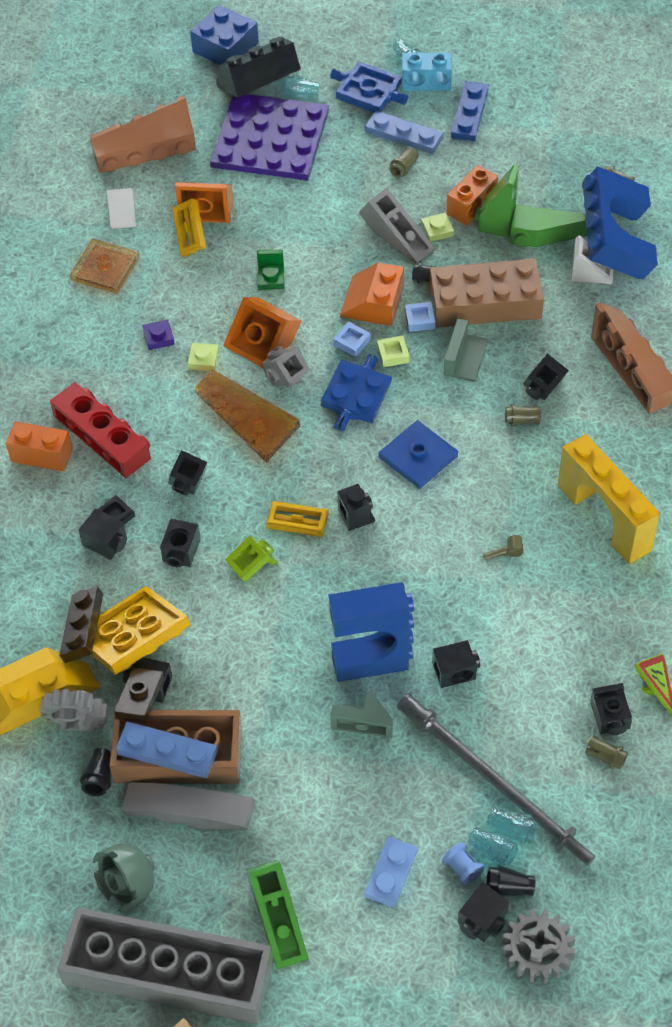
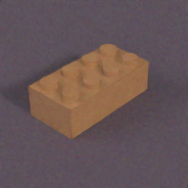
[429,258,544,328]
[110,710,243,784]

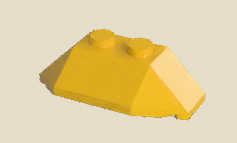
[0,647,101,735]

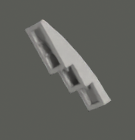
[120,782,255,830]

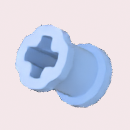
[442,842,484,886]

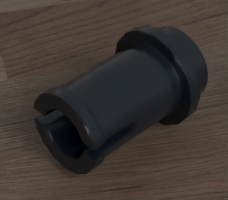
[412,262,435,283]

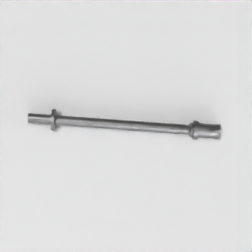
[397,694,596,866]

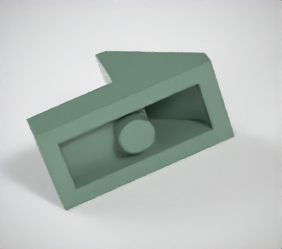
[330,689,393,738]

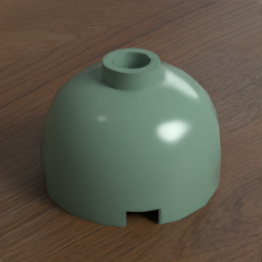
[93,844,155,913]

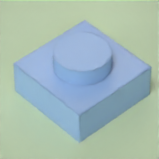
[405,302,435,332]
[333,322,371,358]

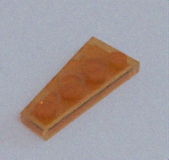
[195,369,300,463]

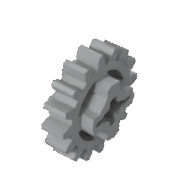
[40,689,109,732]
[502,909,575,984]

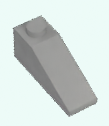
[359,188,435,264]

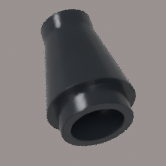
[80,748,111,796]
[486,865,535,897]

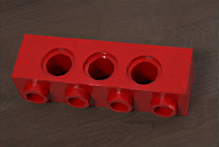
[50,382,151,478]

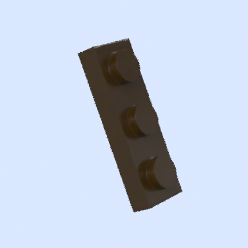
[59,586,103,663]

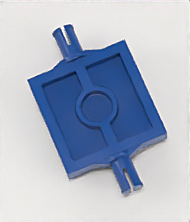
[330,61,408,113]
[321,354,392,431]

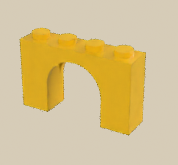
[558,434,660,565]

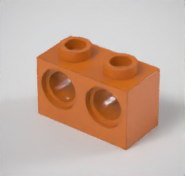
[447,165,498,226]

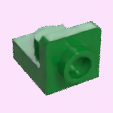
[257,249,285,290]

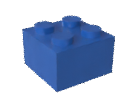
[190,4,259,65]

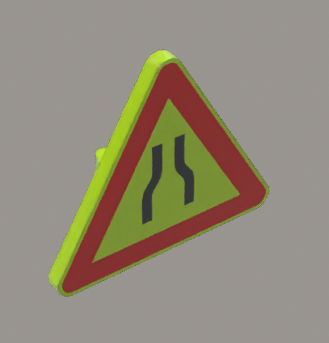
[635,653,672,714]

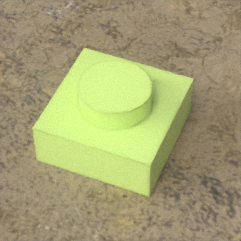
[421,212,454,242]
[377,335,409,368]
[188,343,219,371]

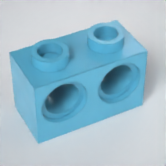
[402,52,452,91]

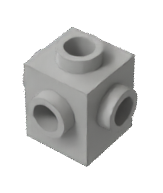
[262,346,310,387]

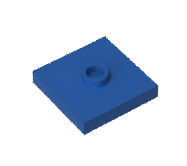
[379,420,458,489]

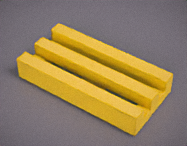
[172,198,206,257]
[266,501,329,537]

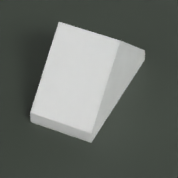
[107,187,136,229]
[572,235,614,284]

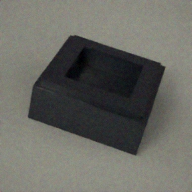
[97,495,135,524]

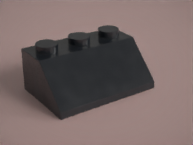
[216,37,301,98]

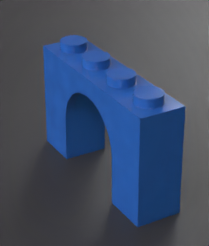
[582,166,658,279]
[328,582,414,682]

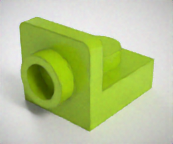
[225,535,278,582]

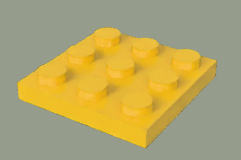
[92,586,191,675]

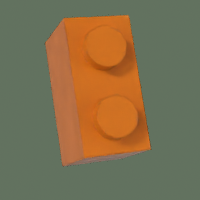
[6,421,73,472]

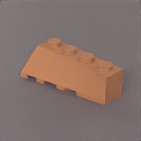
[90,95,196,173]
[591,302,672,414]

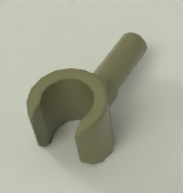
[483,535,523,560]

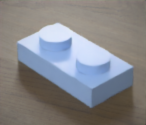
[364,836,418,908]

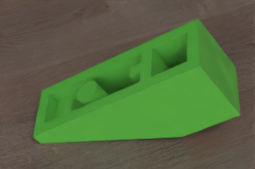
[475,165,519,238]
[510,205,588,247]
[246,860,309,969]

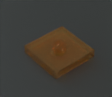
[70,238,140,294]

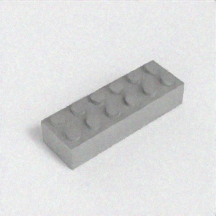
[57,907,274,1024]

